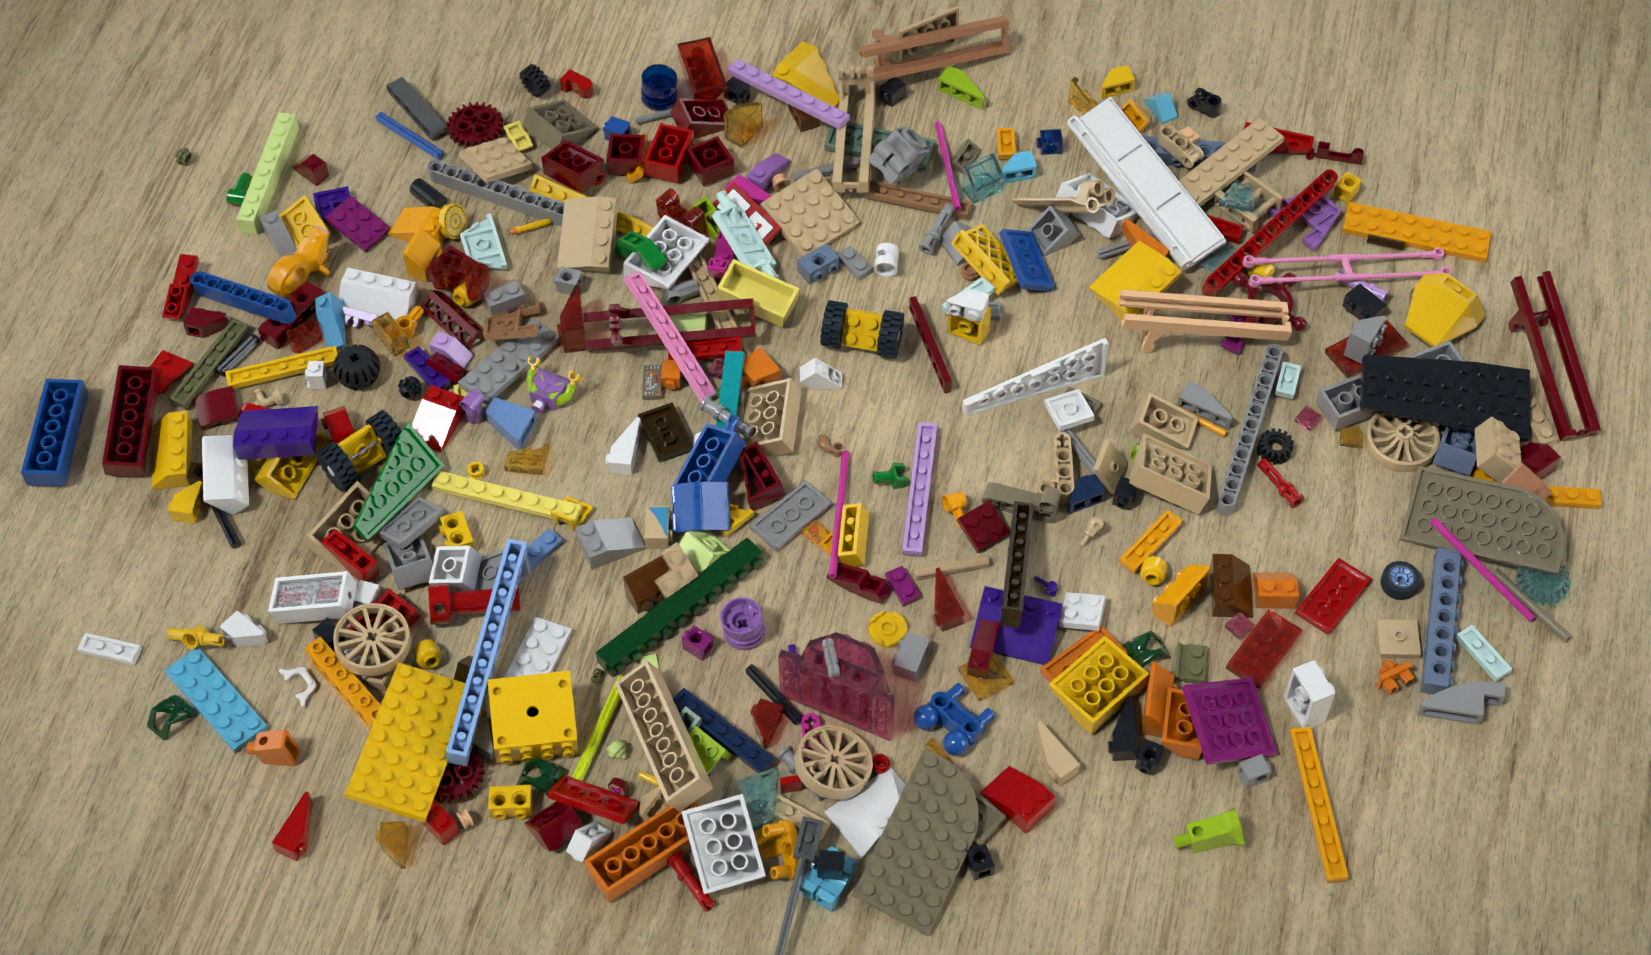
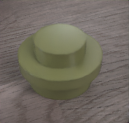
[175,148,192,165]

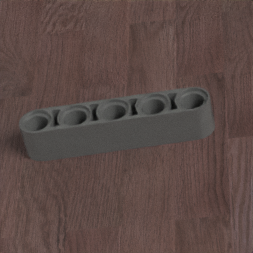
[386,77,447,140]

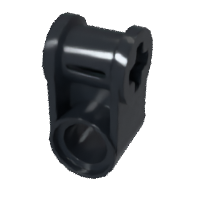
[1187,88,1221,118]

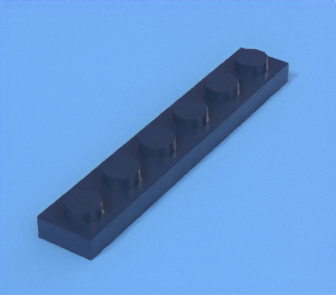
[673,688,775,776]

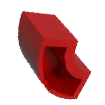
[321,406,355,444]

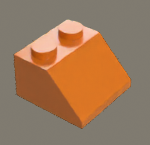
[1253,572,1299,609]

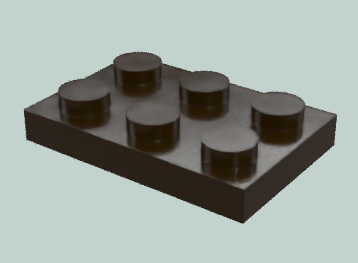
[637,402,693,462]

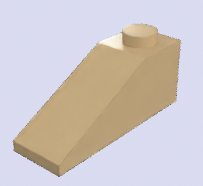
[1036,720,1080,787]

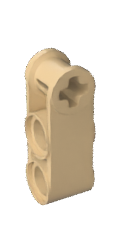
[1157,124,1204,168]

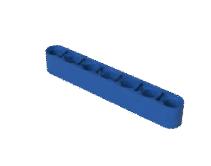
[190,271,296,324]

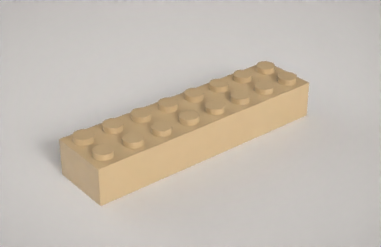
[615,660,713,812]

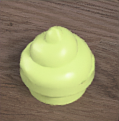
[606,738,627,759]

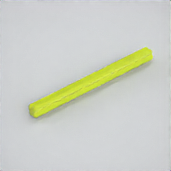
[572,676,623,781]

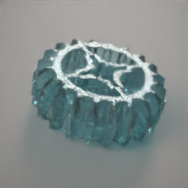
[1515,566,1571,606]

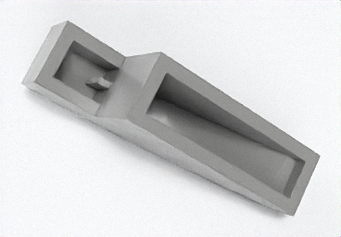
[1417,682,1505,725]

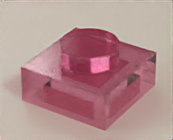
[709,358,724,379]
[1295,405,1322,431]
[1225,612,1254,640]

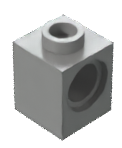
[554,267,583,296]
[1237,754,1272,789]

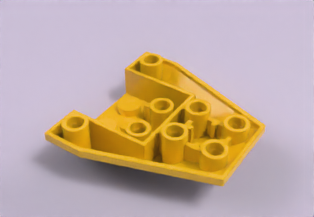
[1404,273,1486,347]

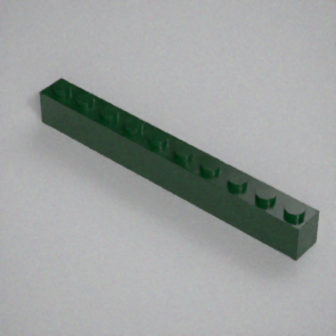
[595,537,763,678]

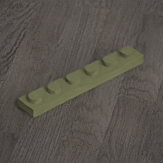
[169,318,250,409]

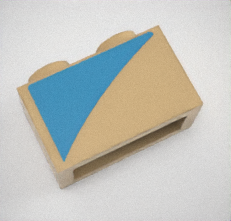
[644,505,673,549]

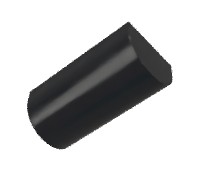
[410,178,447,208]

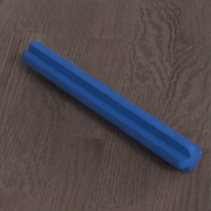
[376,112,444,160]

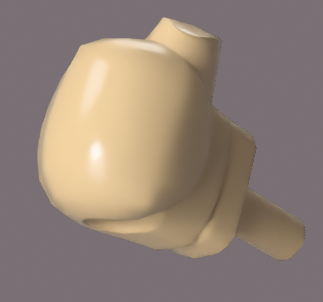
[1079,517,1104,547]

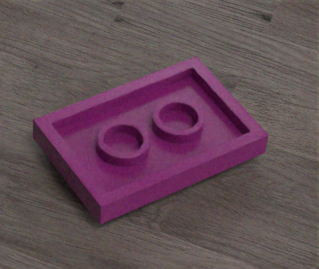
[326,195,390,253]

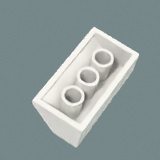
[339,267,419,321]
[202,435,249,515]

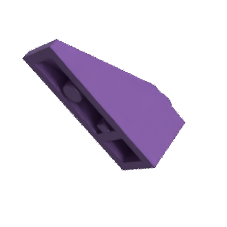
[747,153,790,192]

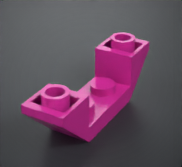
[707,231,734,278]

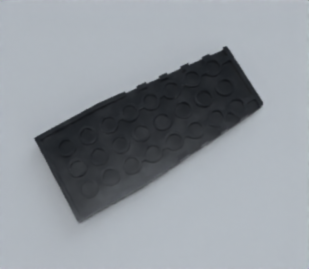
[1360,355,1530,442]

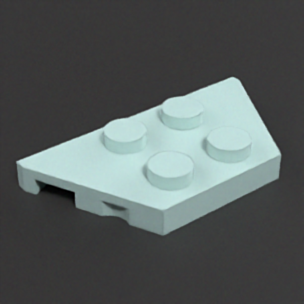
[460,213,508,270]

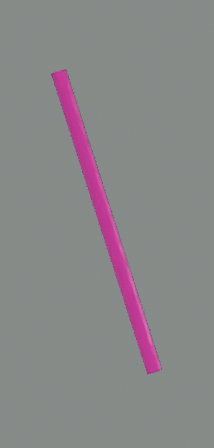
[829,450,849,578]

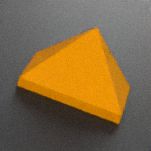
[1120,98,1150,133]

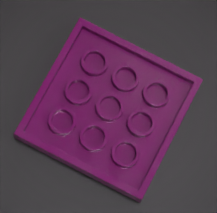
[1182,677,1278,765]

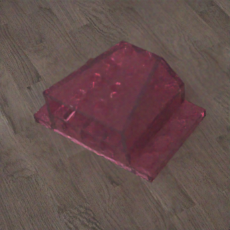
[778,632,895,741]

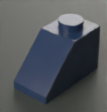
[1068,474,1106,514]

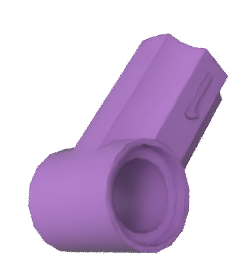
[459,389,485,425]

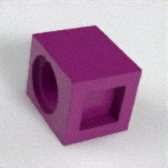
[681,625,714,661]

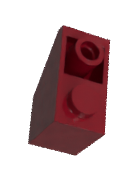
[183,307,229,338]

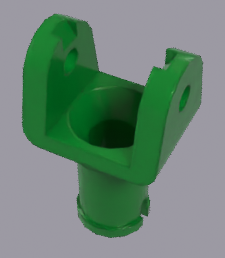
[872,463,910,489]

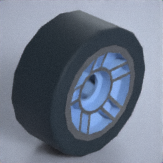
[1380,561,1420,600]

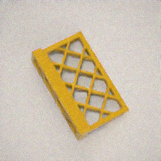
[951,224,1019,295]

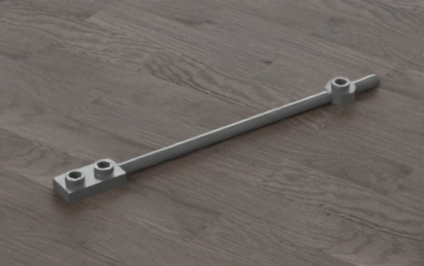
[775,816,824,955]

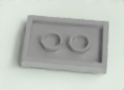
[377,497,445,549]
[475,548,532,590]

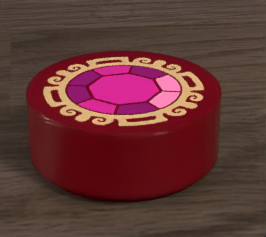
[608,778,629,796]

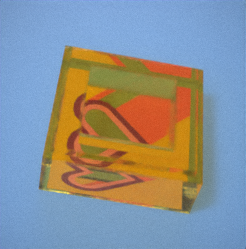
[802,519,829,546]

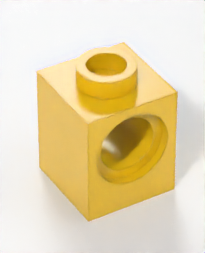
[1333,172,1362,204]

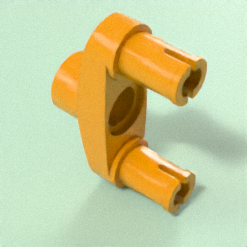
[762,819,799,879]

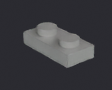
[837,246,873,281]

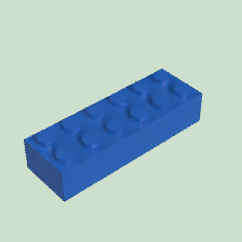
[21,379,89,487]

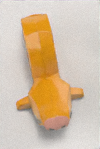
[267,226,330,299]

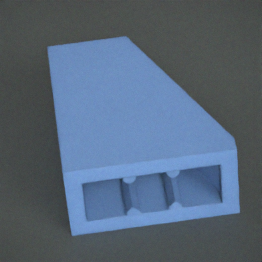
[485,397,537,450]

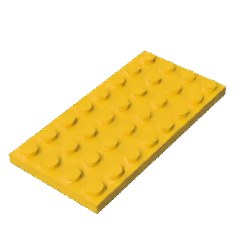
[344,662,466,823]

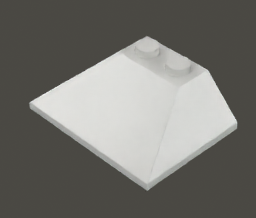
[824,767,906,859]

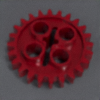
[447,101,504,149]
[434,748,486,804]

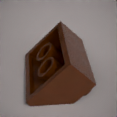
[1210,554,1252,618]
[623,556,670,614]

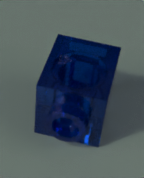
[1036,129,1063,155]

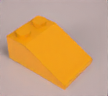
[388,207,445,244]

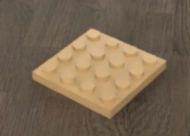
[760,168,860,257]

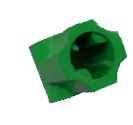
[226,172,253,206]

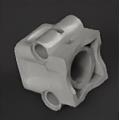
[867,127,930,184]

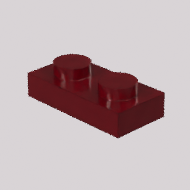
[426,352,468,384]

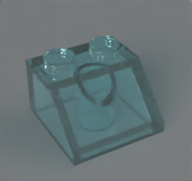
[962,153,1004,204]

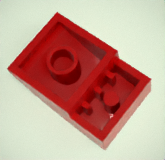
[347,588,421,642]

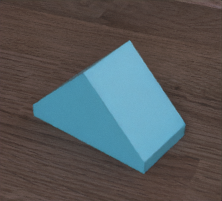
[1144,93,1177,124]

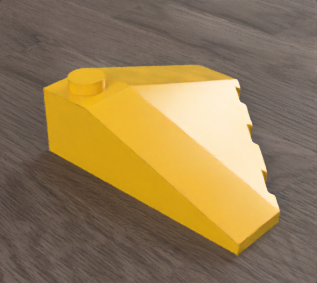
[771,41,839,108]

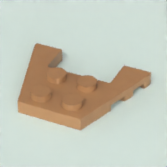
[483,299,541,341]

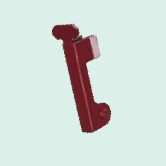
[1306,141,1364,165]

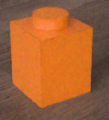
[661,360,683,390]

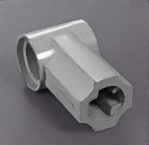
[660,279,700,305]

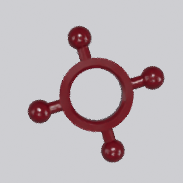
[1233,273,1307,331]

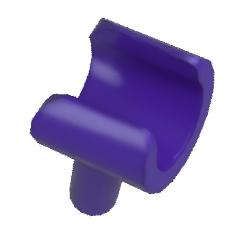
[1034,576,1058,597]

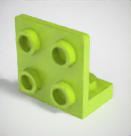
[689,726,732,775]

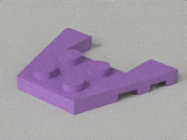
[1267,190,1341,252]

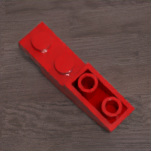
[162,254,199,320]

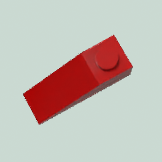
[321,529,380,582]
[271,791,313,861]

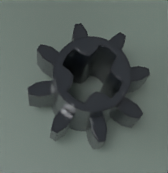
[398,376,422,399]

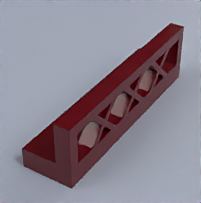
[421,290,484,350]

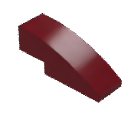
[826,562,891,604]

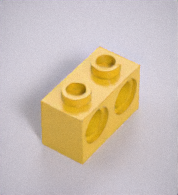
[438,511,475,549]
[488,785,533,820]

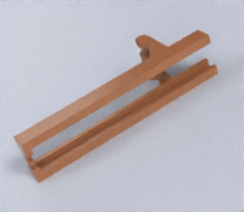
[859,16,1010,82]

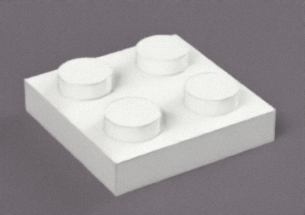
[1044,389,1095,431]
[1059,592,1106,631]

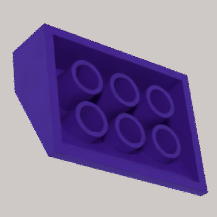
[233,406,319,460]
[970,586,1063,665]

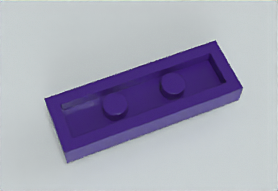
[403,346,452,389]

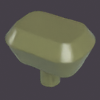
[590,668,604,683]

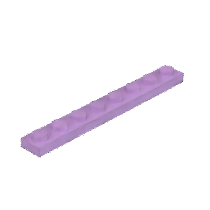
[727,59,850,130]
[902,422,937,556]

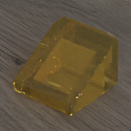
[1339,426,1364,448]

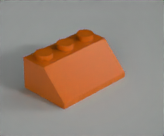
[1141,662,1177,737]
[1161,687,1202,760]

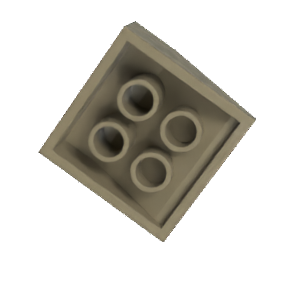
[522,100,599,150]

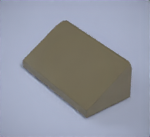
[950,138,981,174]

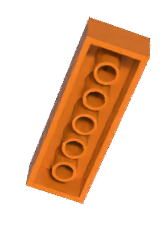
[584,801,699,903]

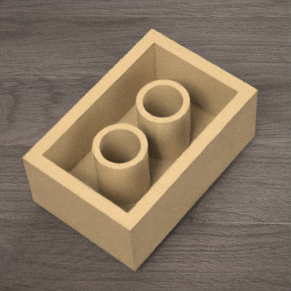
[1475,417,1521,483]

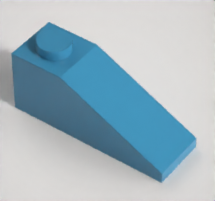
[315,292,346,350]

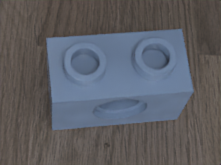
[797,243,839,285]

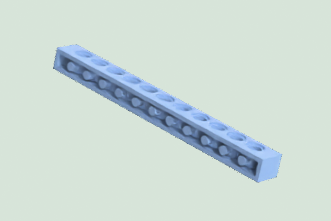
[446,538,527,766]

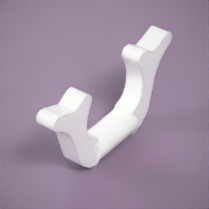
[279,667,317,708]

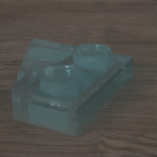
[1219,182,1255,212]

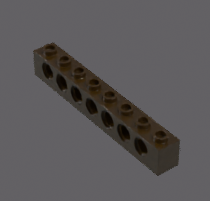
[1000,501,1034,628]

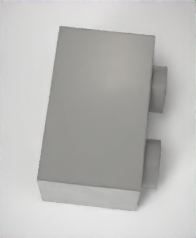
[891,632,930,682]

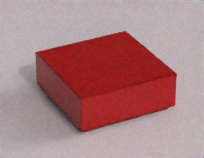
[780,775,801,794]

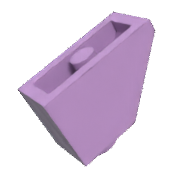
[429,331,473,370]

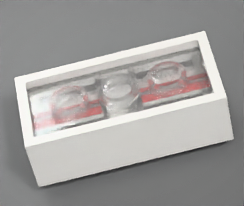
[268,571,357,624]

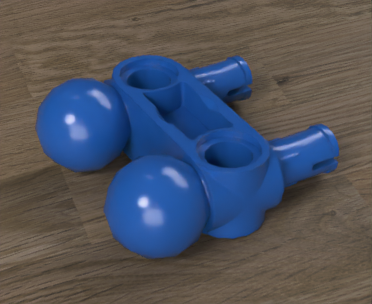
[913,683,995,756]

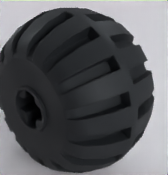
[333,344,380,390]

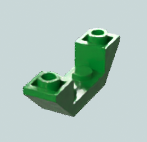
[614,231,668,271]

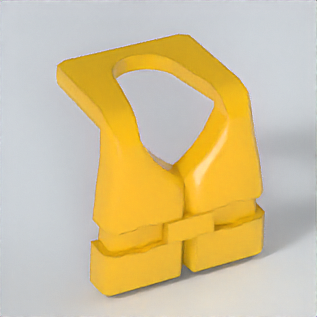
[550,496,593,531]

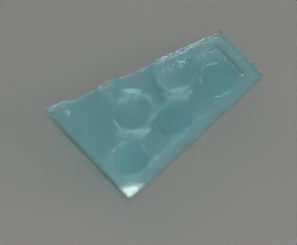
[738,767,779,832]

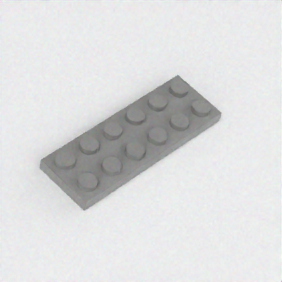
[458,318,561,405]

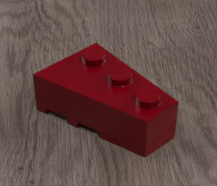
[740,441,786,511]

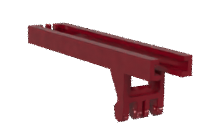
[1508,271,1601,441]
[583,298,757,351]

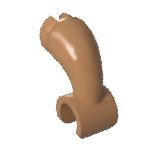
[817,434,842,457]

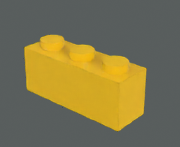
[838,503,869,566]

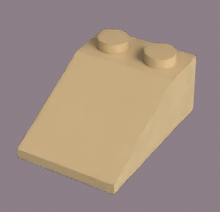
[1129,392,1198,450]

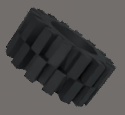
[519,64,551,97]
[1257,428,1294,465]

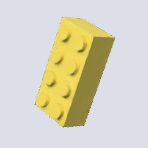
[717,259,799,328]

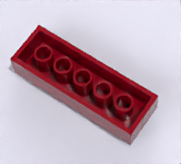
[102,365,160,477]

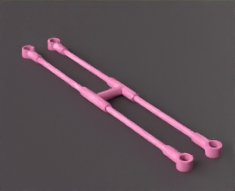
[1242,248,1452,288]

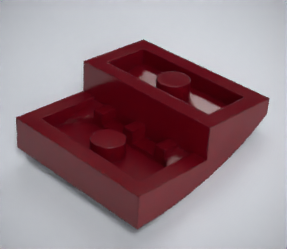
[194,386,240,430]

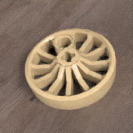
[1366,413,1440,472]
[333,603,412,676]
[794,725,873,800]

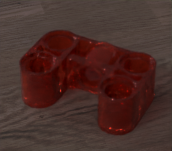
[656,188,707,234]
[431,252,491,302]

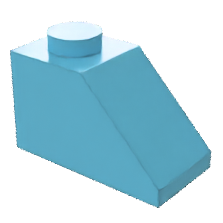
[1001,151,1037,184]

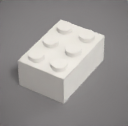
[1284,660,1335,728]

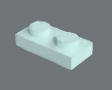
[1275,362,1301,399]

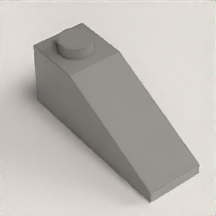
[259,210,297,258]
[1177,381,1232,430]

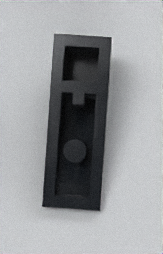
[1107,696,1139,761]

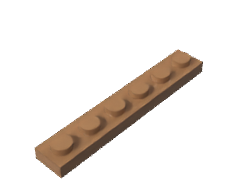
[864,180,972,219]

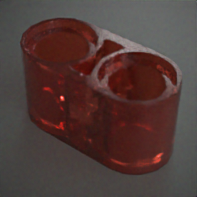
[287,320,322,354]

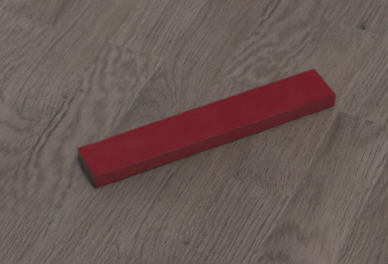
[909,296,952,394]

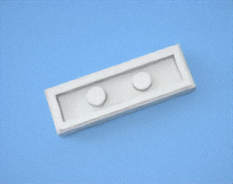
[77,633,142,666]

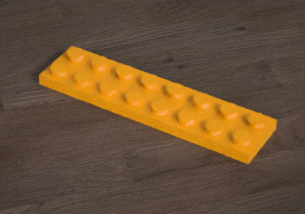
[1342,202,1491,263]

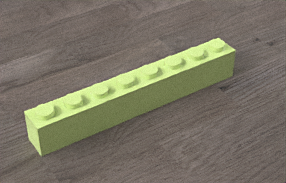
[236,112,299,235]

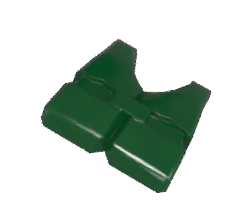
[1122,631,1170,668]
[147,695,196,740]
[517,757,566,796]

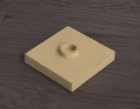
[1093,440,1127,494]
[1376,619,1421,658]

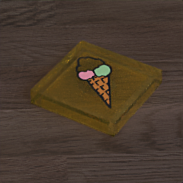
[958,652,1014,701]

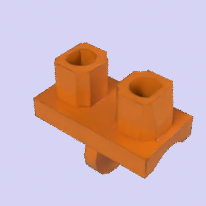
[1375,659,1415,695]

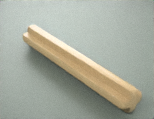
[913,555,990,579]

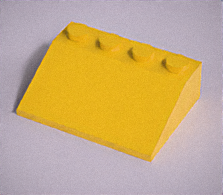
[1088,241,1182,320]
[1049,636,1149,735]

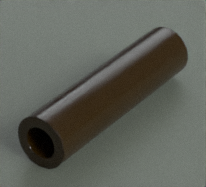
[1367,234,1405,250]

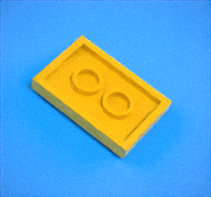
[279,195,331,248]

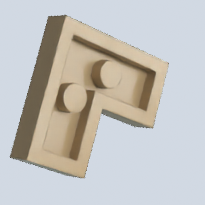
[655,543,698,598]

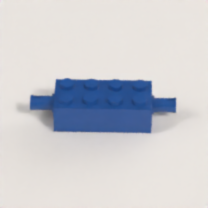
[673,414,746,485]

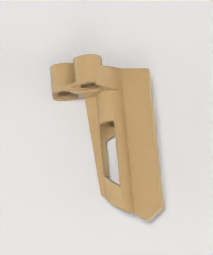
[1012,180,1116,213]

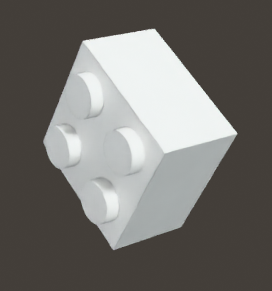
[429,546,482,592]

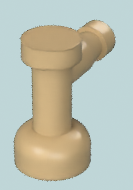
[254,389,284,407]

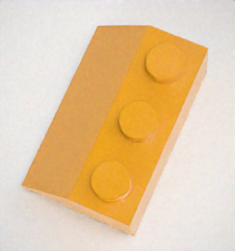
[1152,565,1211,627]

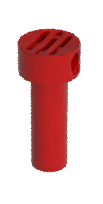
[428,584,520,625]

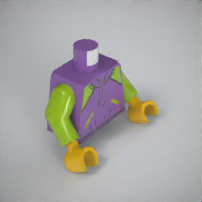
[526,356,582,413]

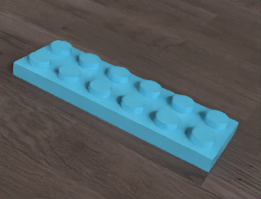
[164,647,268,753]

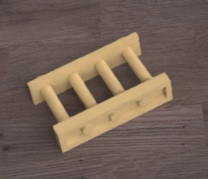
[1209,171,1283,233]

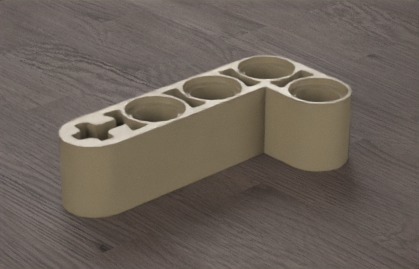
[982,482,1061,523]

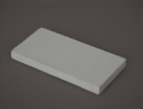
[750,480,832,552]

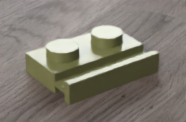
[1175,642,1207,684]

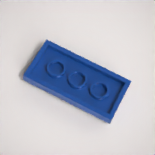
[999,229,1055,291]

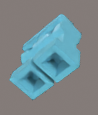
[799,846,857,912]

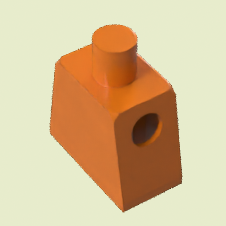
[741,347,781,387]
[246,730,300,766]

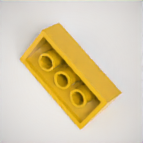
[152,411,192,490]
[255,429,330,499]

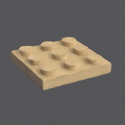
[459,137,532,183]

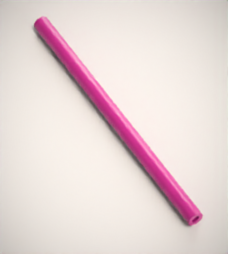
[935,121,962,211]
[1429,517,1535,622]

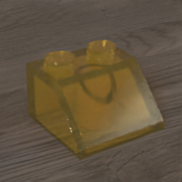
[724,102,763,148]

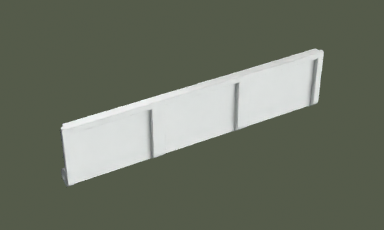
[1067,97,1227,270]

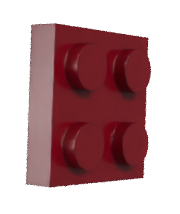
[956,500,1010,553]

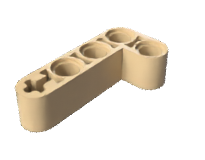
[1037,432,1074,505]

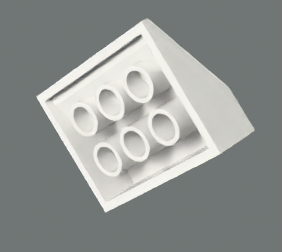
[1056,173,1139,238]
[623,215,710,289]
[681,794,766,894]

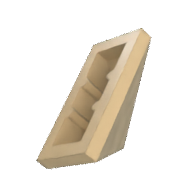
[639,786,669,821]

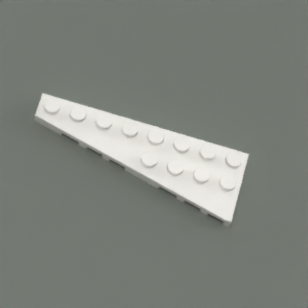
[962,338,1109,417]

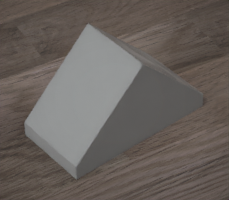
[472,716,496,762]

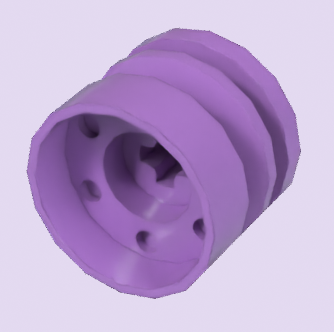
[720,597,765,650]

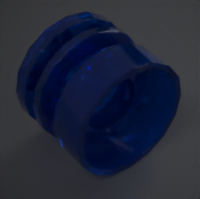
[641,64,678,111]

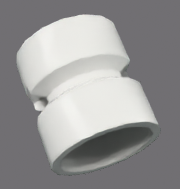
[874,243,899,277]

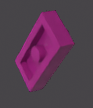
[885,566,921,607]

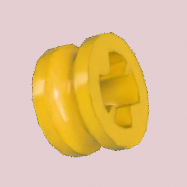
[467,462,485,480]

